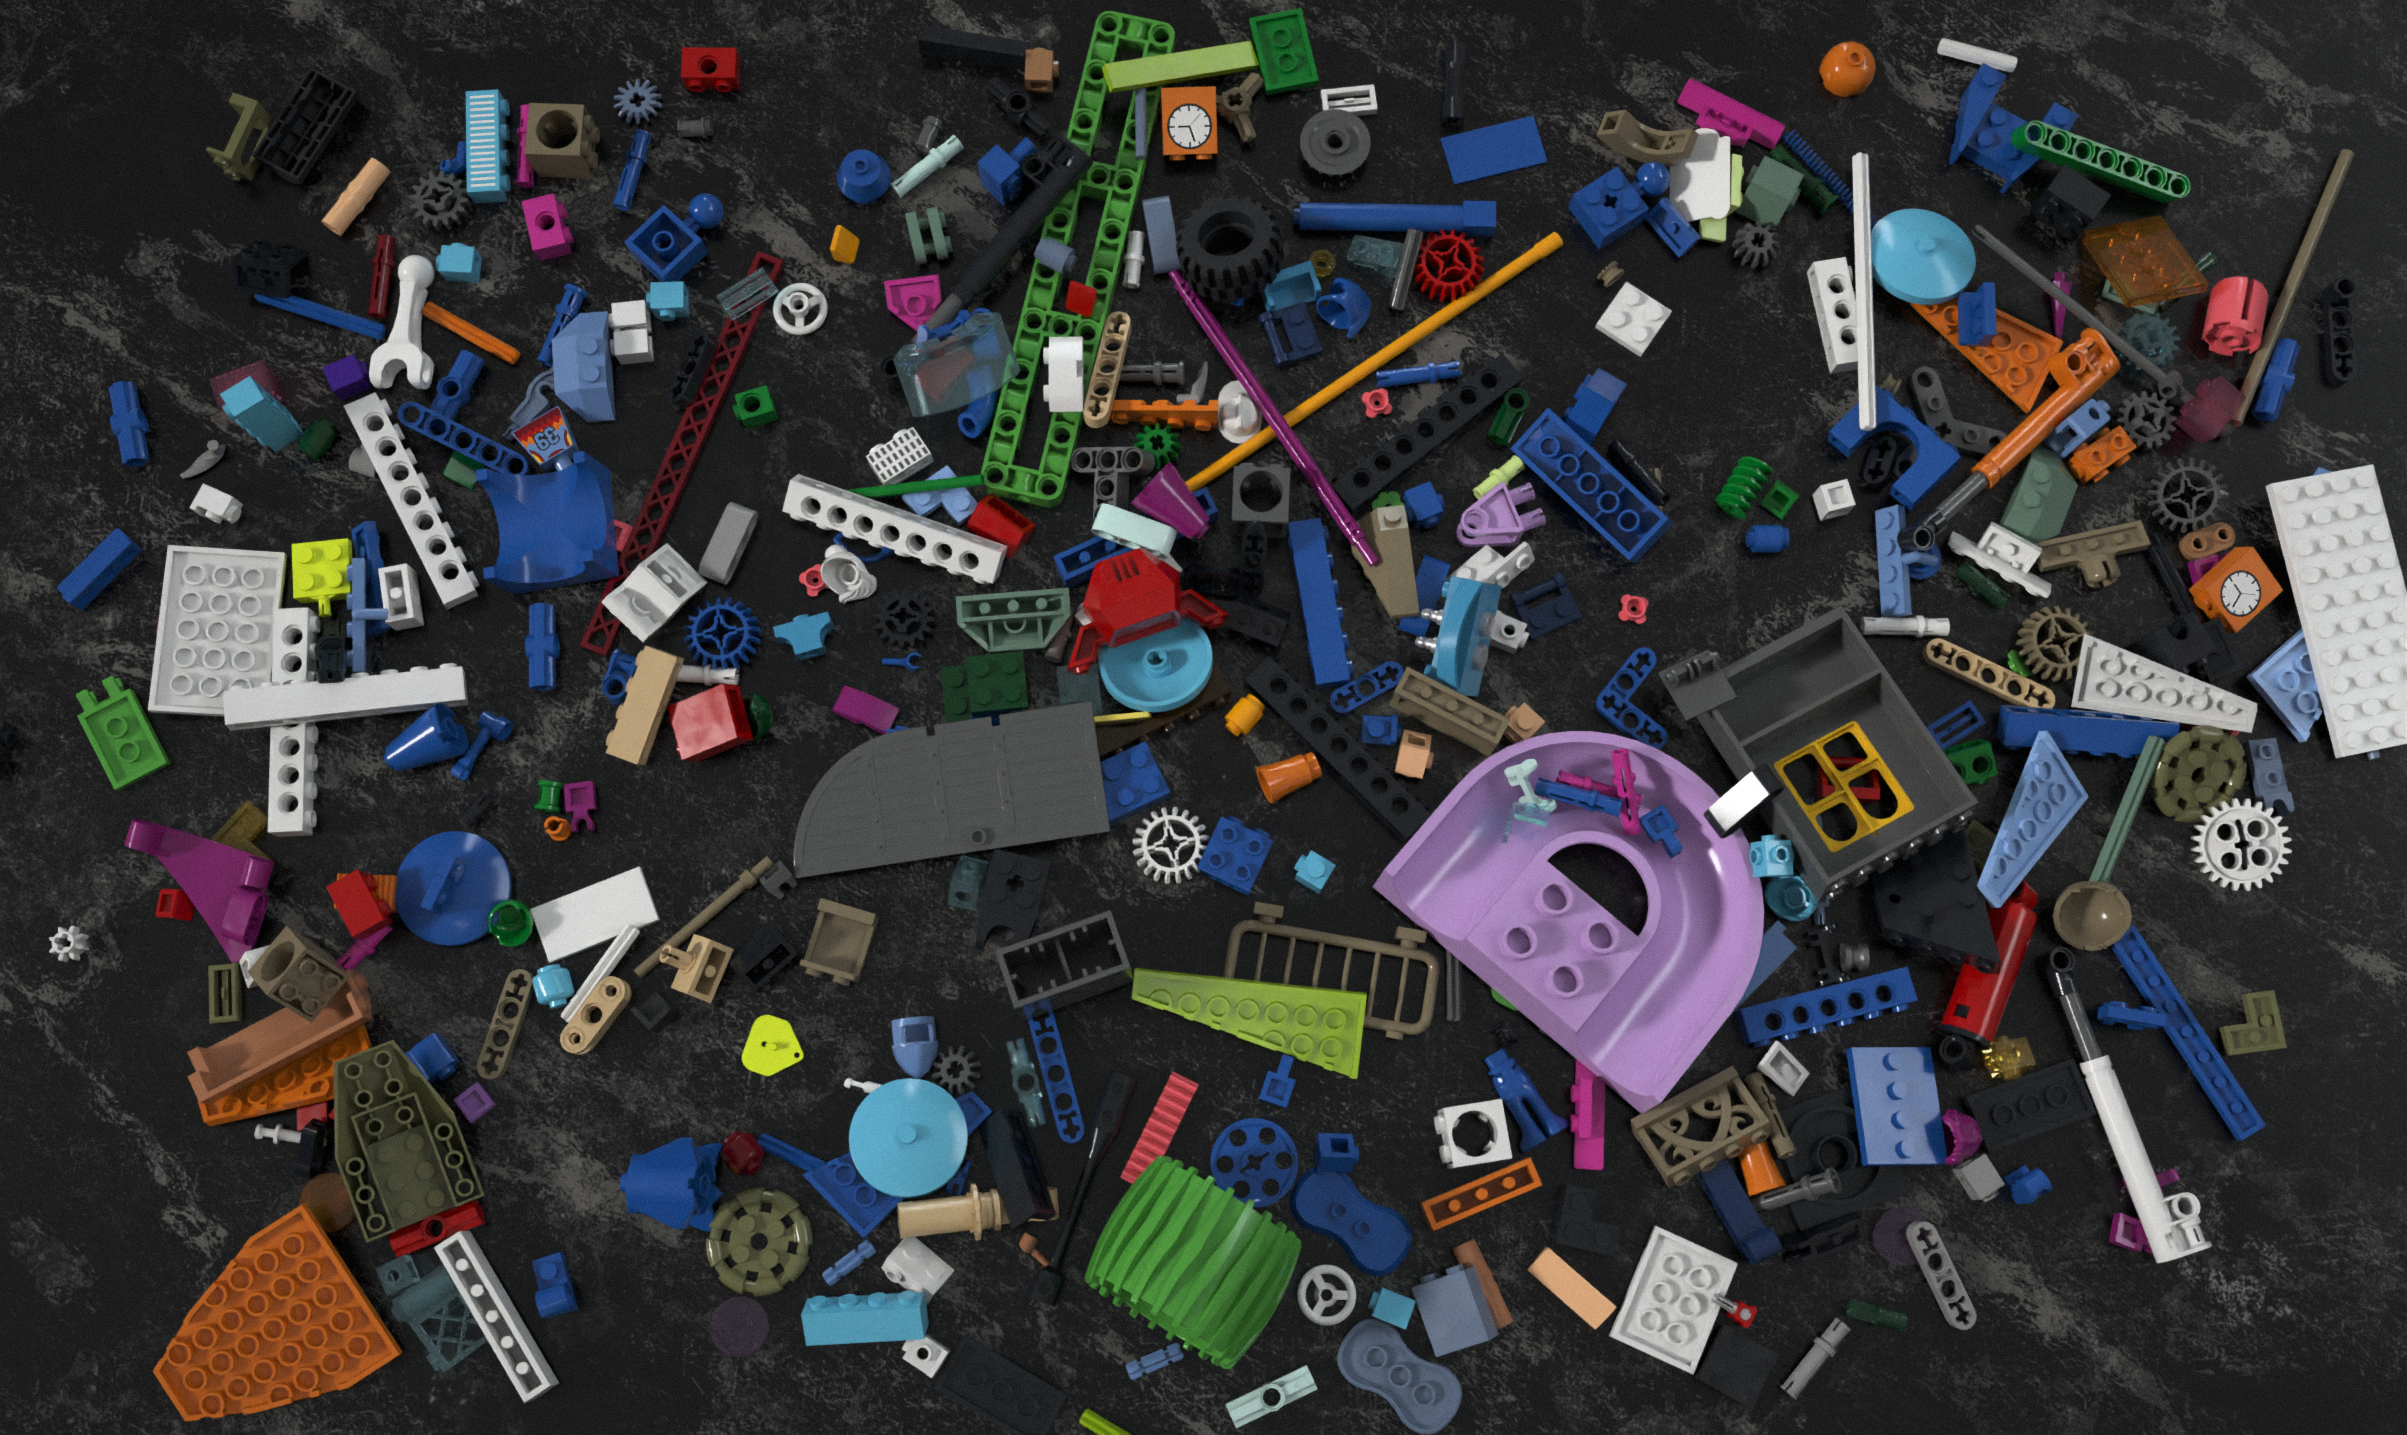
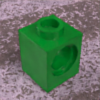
[733,385,778,428]

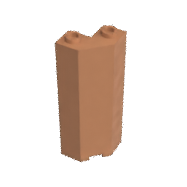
[187,969,372,1104]

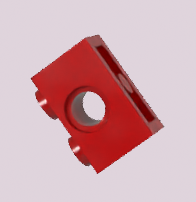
[681,47,741,92]

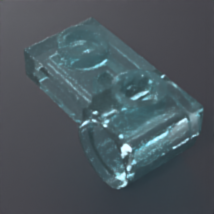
[1346,234,1404,278]

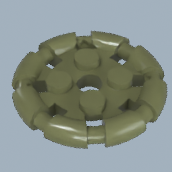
[2149,725,2247,823]
[706,1187,813,1296]

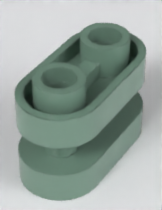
[905,206,953,265]

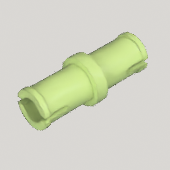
[1473,455,1525,500]

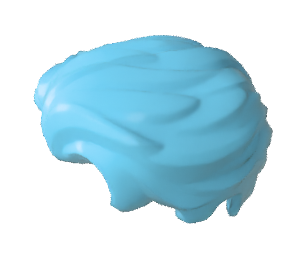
[1763,872,1818,921]

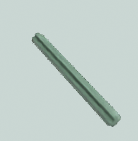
[2089,736,2165,883]

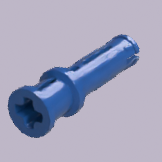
[537,284,589,367]

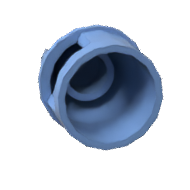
[891,1016,939,1079]

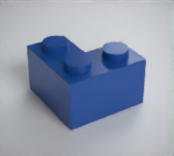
[1561,368,1627,445]

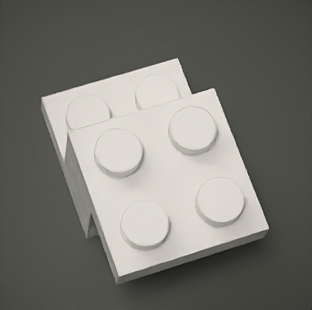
[602,543,708,642]

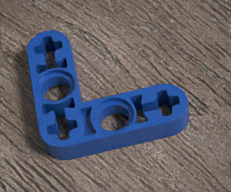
[1595,647,1667,750]

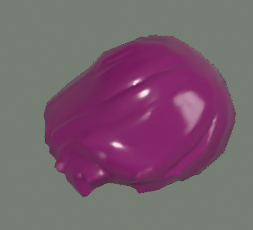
[1941,1109,1982,1166]

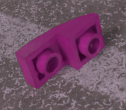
[832,686,899,734]

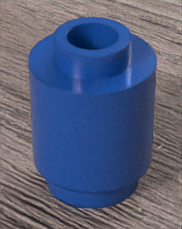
[1746,525,1789,553]

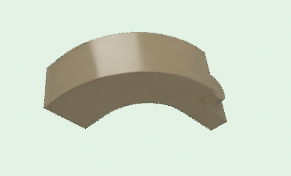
[1596,110,1699,166]

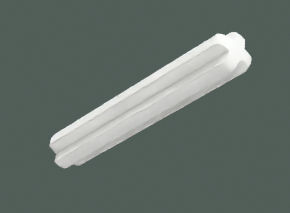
[561,923,640,1023]

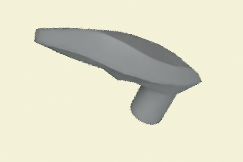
[1177,361,1208,405]
[180,440,226,479]

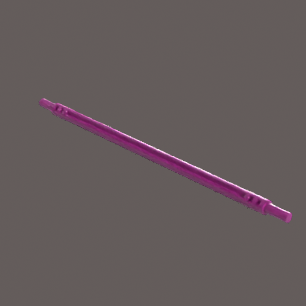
[1168,270,1379,567]

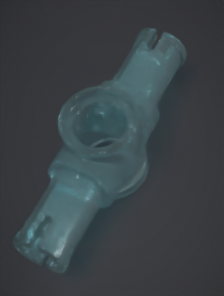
[1006,1038,1048,1128]

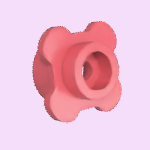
[1362,388,1392,418]
[799,564,829,597]
[1618,594,1649,624]

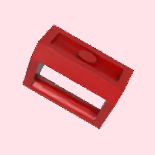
[1816,756,1880,804]

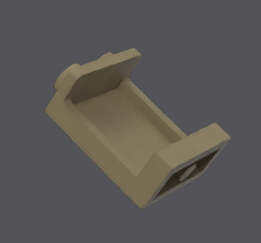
[800,898,879,986]

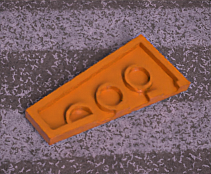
[1109,400,1219,431]

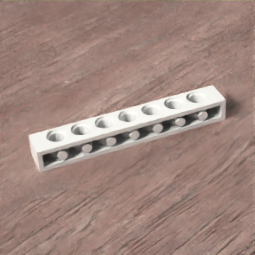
[344,392,480,610]
[782,474,1008,584]
[268,607,321,837]

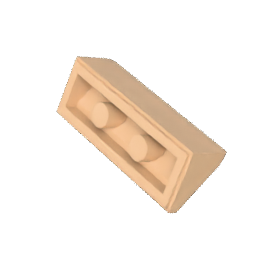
[1527,1247,1617,1330]

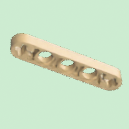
[1083,311,1131,428]
[1922,638,2055,708]

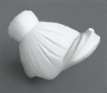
[820,544,877,604]

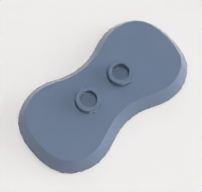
[1337,1318,1462,1434]

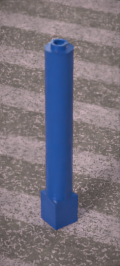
[1294,201,1496,237]

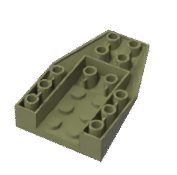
[334,1040,485,1243]

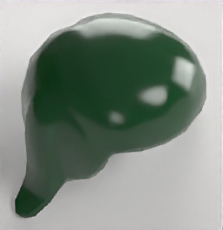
[742,693,774,741]

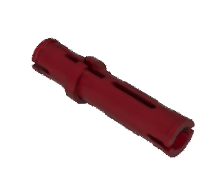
[367,235,396,319]

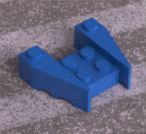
[1949,63,2078,194]

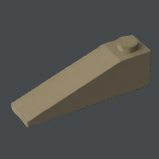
[1350,505,1420,619]

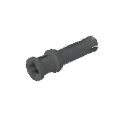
[1101,360,1185,385]
[1750,1167,1842,1215]

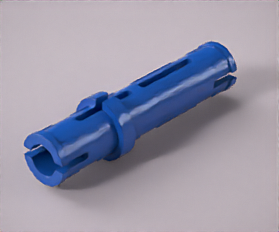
[612,129,652,211]
[1376,360,1460,389]
[1534,777,1623,817]

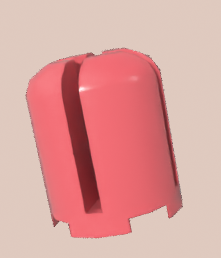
[2202,276,2269,356]

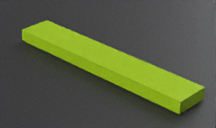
[1102,41,1259,93]

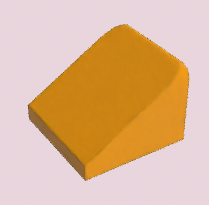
[830,225,860,264]

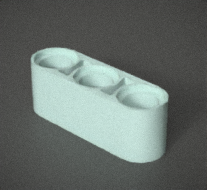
[1091,503,1178,559]

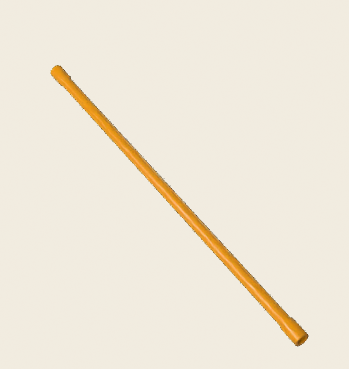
[1185,232,1563,493]

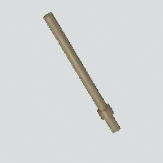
[634,856,774,978]

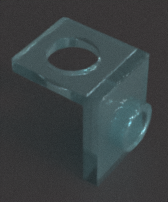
[1502,801,1551,843]
[948,855,988,911]

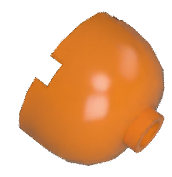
[1819,41,1876,97]

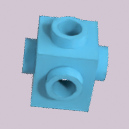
[1749,835,1794,878]

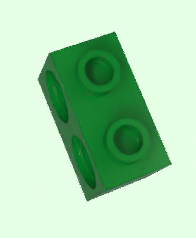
[1942,739,1998,785]

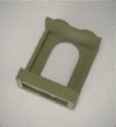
[206,93,274,181]

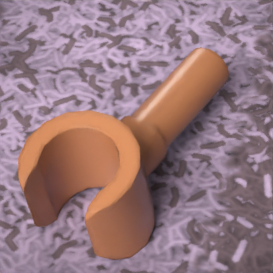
[1019,1233,1050,1266]

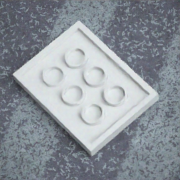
[1609,1226,1738,1375]

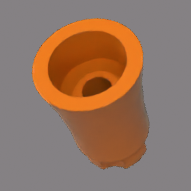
[1256,752,1322,804]
[1738,1141,1787,1197]

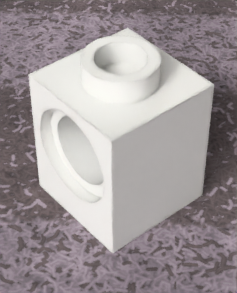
[1812,479,1856,521]

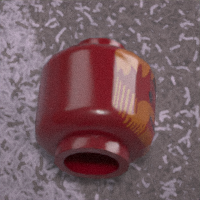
[720,1131,765,1176]

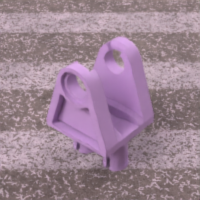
[1456,482,1546,548]

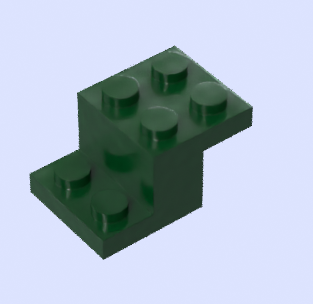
[941,651,1029,723]

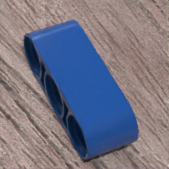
[1398,555,1451,637]

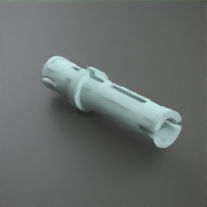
[890,135,964,198]

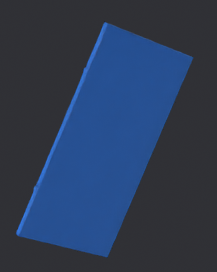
[1440,116,1547,185]

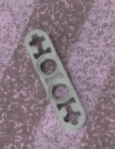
[1906,1220,1977,1330]

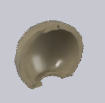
[2053,881,2132,951]

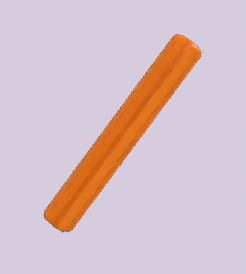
[422,302,520,364]

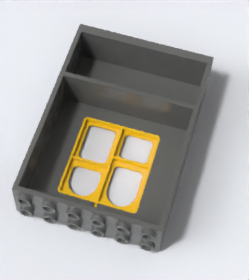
[1697,606,1979,902]

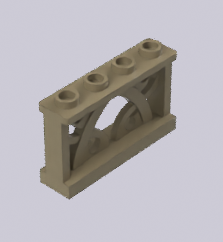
[1390,666,1511,757]
[1631,1066,1771,1188]

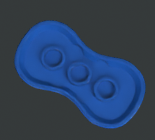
[1289,1166,1412,1276]

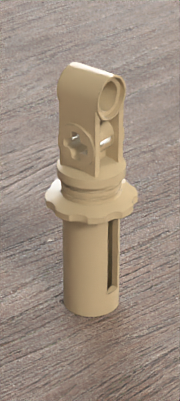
[897,1183,1060,1241]

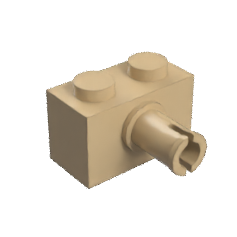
[659,934,734,1003]

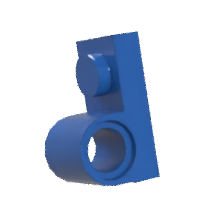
[532,1252,578,1319]

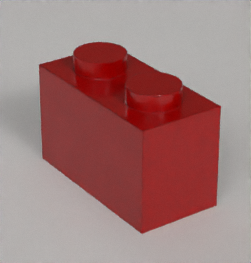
[326,869,393,940]

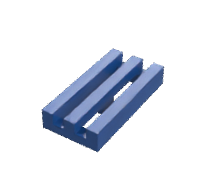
[1926,700,1986,750]

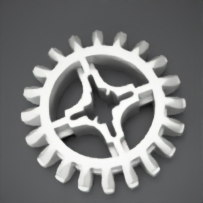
[1133,807,1209,884]

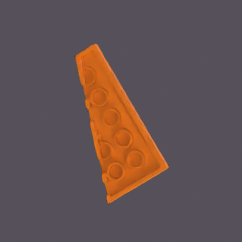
[1908,297,2064,414]
[197,1024,372,1126]

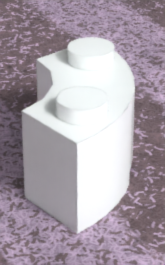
[1043,337,1084,412]

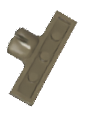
[2034,520,2151,588]

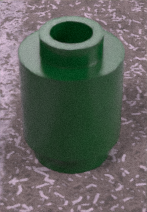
[297,418,338,461]

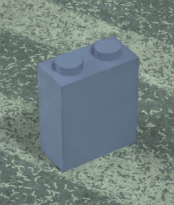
[1412,1263,1499,1357]

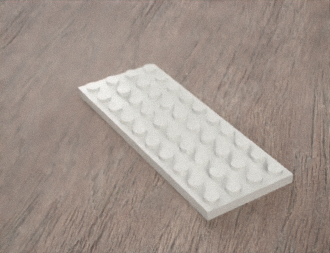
[2266,464,2407,758]

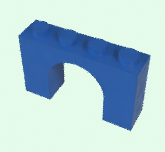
[1828,385,1961,512]

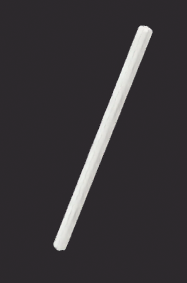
[1852,152,1877,431]

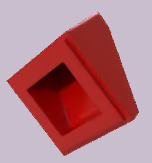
[1066,281,1098,317]
[156,889,195,921]
[297,1100,328,1131]

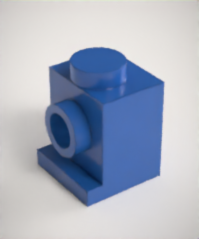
[1314,1133,1359,1175]

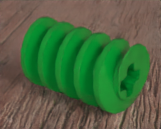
[1716,456,1773,519]

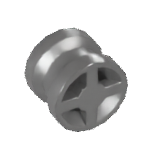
[1839,942,1870,971]

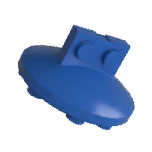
[396,831,512,946]

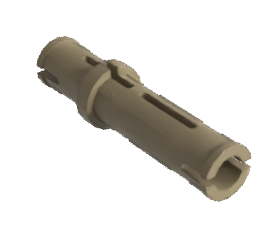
[1744,1072,1797,1159]

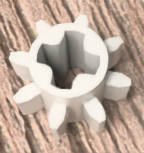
[49,926,89,962]

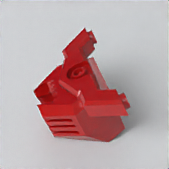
[1068,548,1229,676]

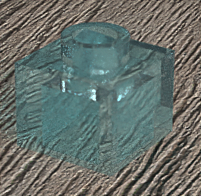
[375,1255,421,1296]

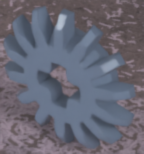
[614,78,662,124]

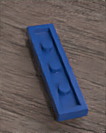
[351,521,392,636]

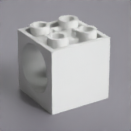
[1434,1099,1512,1169]

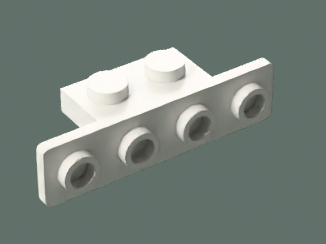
[1947,522,2051,598]
[1445,542,1535,588]

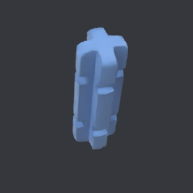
[822,1240,876,1286]
[1126,1343,1184,1380]

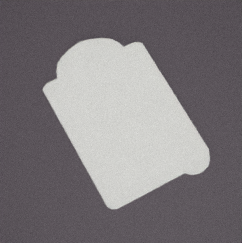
[1669,128,1730,222]

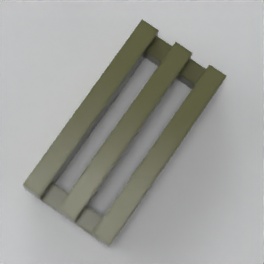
[208,963,242,1024]

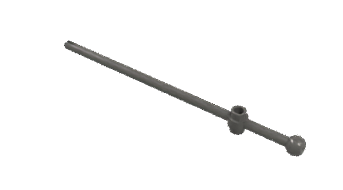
[1972,225,2235,437]

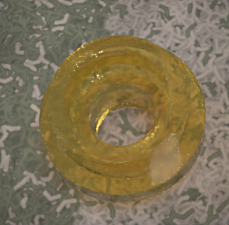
[1309,250,1336,277]

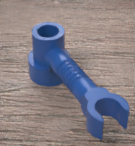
[450,711,513,781]

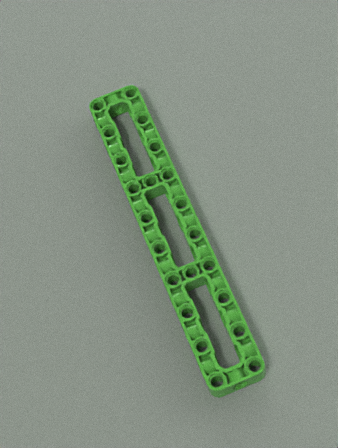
[981,11,1175,508]

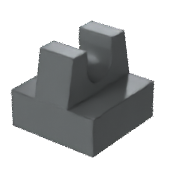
[758,859,798,899]

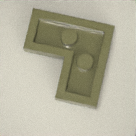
[2219,990,2287,1056]

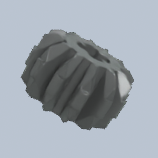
[1732,221,1780,269]
[932,1046,981,1095]

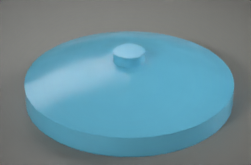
[1871,209,1976,305]
[1099,618,1213,712]
[849,1078,968,1198]

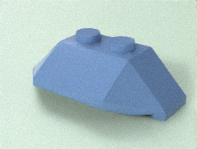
[552,311,616,423]

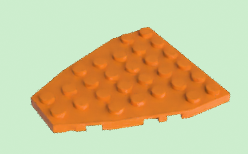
[153,1202,402,1422]

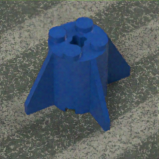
[620,1137,723,1232]

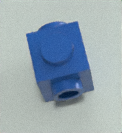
[1403,481,1445,529]

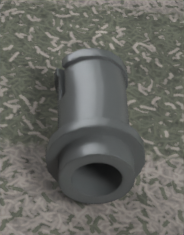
[915,116,943,153]
[677,117,713,139]

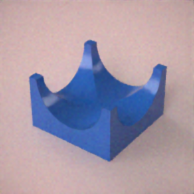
[476,451,619,595]

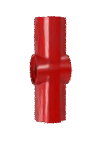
[390,1200,485,1258]

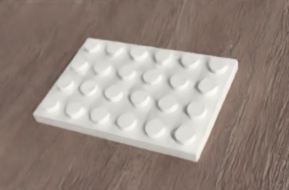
[148,545,287,717]

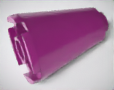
[1132,462,1210,539]

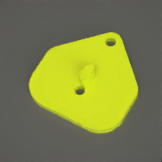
[742,1015,804,1076]

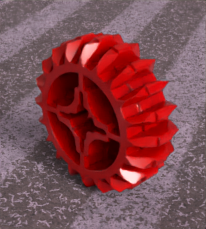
[1413,229,1484,303]

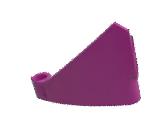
[124,819,275,963]

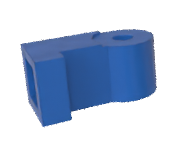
[2001,1165,2052,1204]

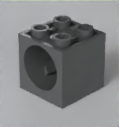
[1231,463,1290,538]

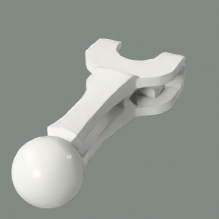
[369,255,435,389]

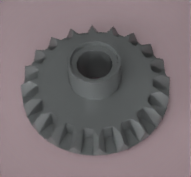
[1300,109,1370,177]

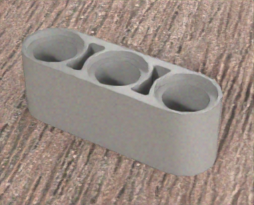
[698,502,758,585]

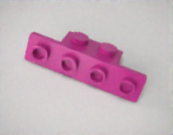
[1678,78,1785,149]
[1570,1059,1605,1170]

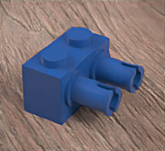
[977,138,1037,206]

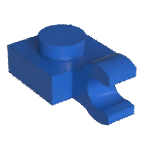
[1639,804,1683,859]
[1259,1054,1296,1108]

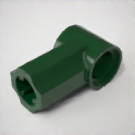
[1487,388,1530,446]

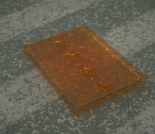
[2081,215,2209,308]

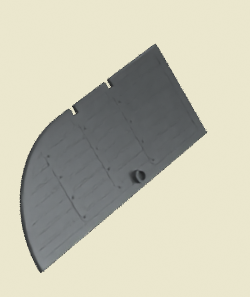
[793,701,1110,879]

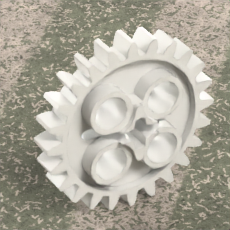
[2191,798,2292,891]

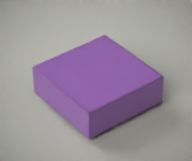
[453,1082,496,1124]

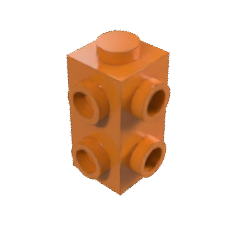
[2066,425,2137,484]

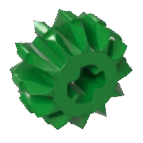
[1134,422,1181,471]

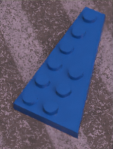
[802,1091,993,1239]

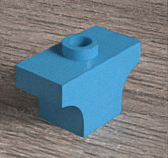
[773,611,834,661]

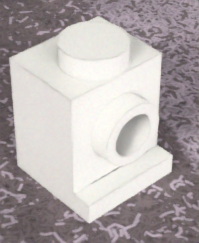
[190,484,243,524]
[1489,610,1529,654]
[902,1335,951,1378]

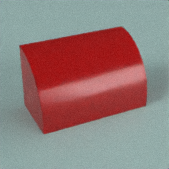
[966,493,1036,559]

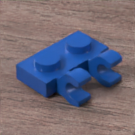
[2097,1001,2167,1031]

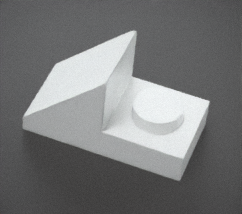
[1755,1041,1810,1096]

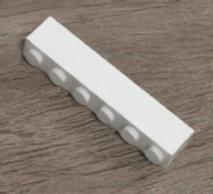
[434,1231,559,1403]

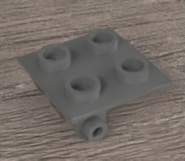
[1658,649,1737,721]

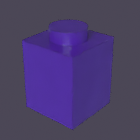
[322,354,372,400]

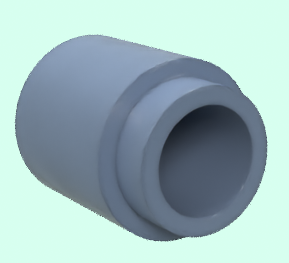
[1034,237,1077,274]

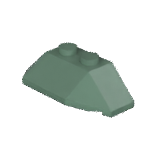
[1999,446,2078,544]
[956,588,1071,653]

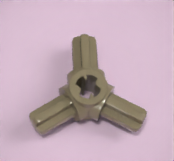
[1216,73,1264,143]

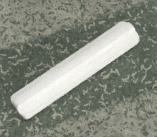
[1937,38,2018,73]

